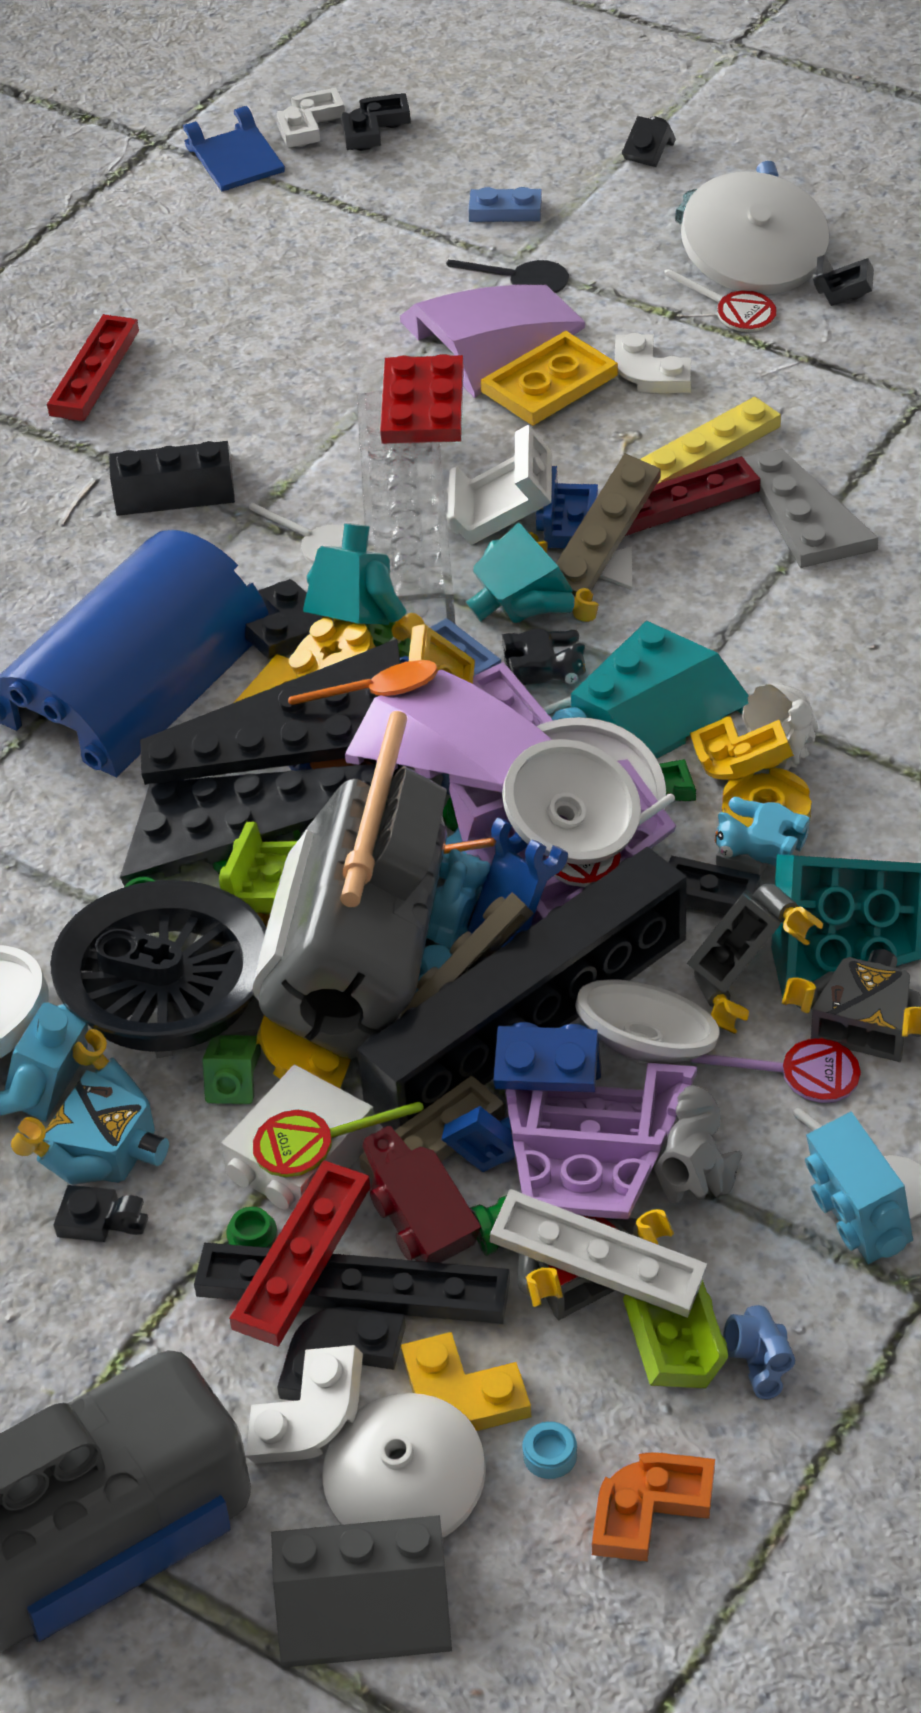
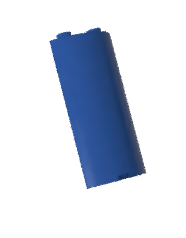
[0,530,269,778]

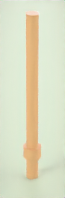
[340,711,407,907]

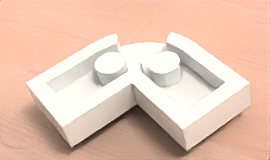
[277,88,345,148]
[615,333,691,393]
[246,1345,363,1464]

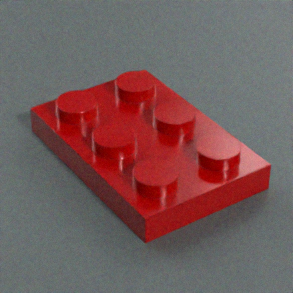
[380,354,464,444]

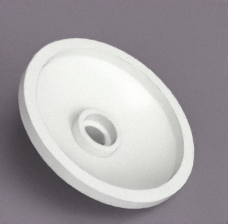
[502,739,641,864]
[575,980,719,1064]
[322,1393,486,1538]

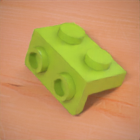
[219,822,297,914]
[623,1280,728,1389]

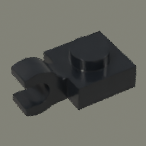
[53,1185,149,1242]

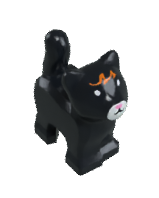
[502,628,586,686]

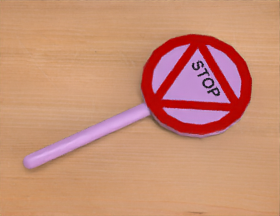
[690,1038,861,1103]

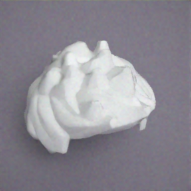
[742,683,819,771]

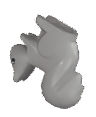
[653,1085,742,1204]

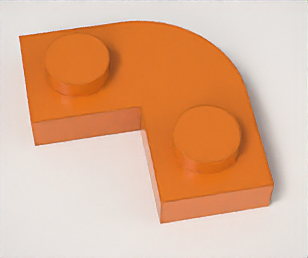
[592,1452,715,1562]

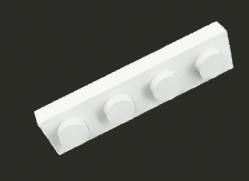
[490,1189,707,1318]

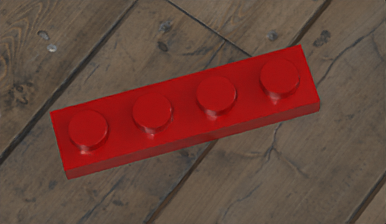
[47,314,139,421]
[229,1160,371,1347]

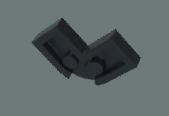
[342,93,411,151]
[245,579,322,659]
[277,1306,406,1401]

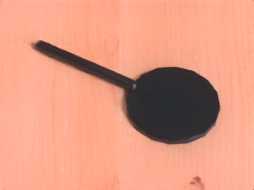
[446,259,569,293]

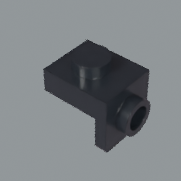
[622,116,676,167]
[813,255,874,306]

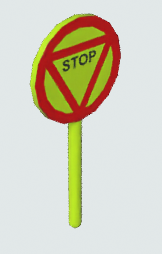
[253,1102,423,1177]

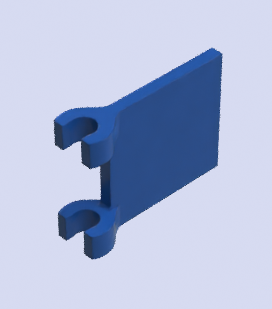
[183,106,285,192]
[467,817,568,948]

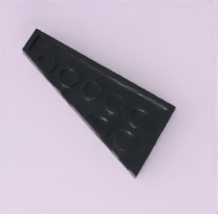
[140,639,401,785]
[120,763,403,887]

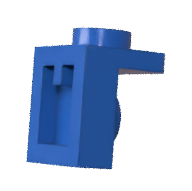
[441,1106,515,1172]

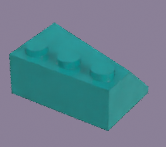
[571,620,749,759]
[771,854,921,998]

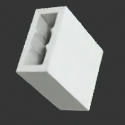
[221,1064,376,1211]

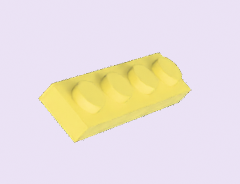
[640,396,781,484]

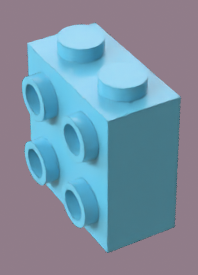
[805,1111,913,1264]

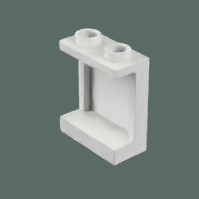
[446,425,552,545]

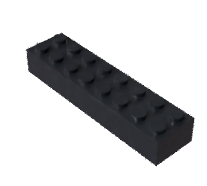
[357,847,687,1131]

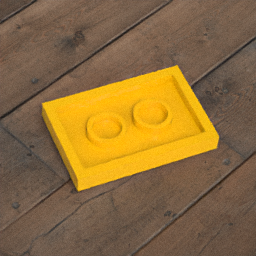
[481,331,618,426]

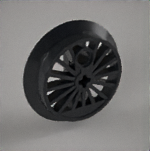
[50,880,266,1052]

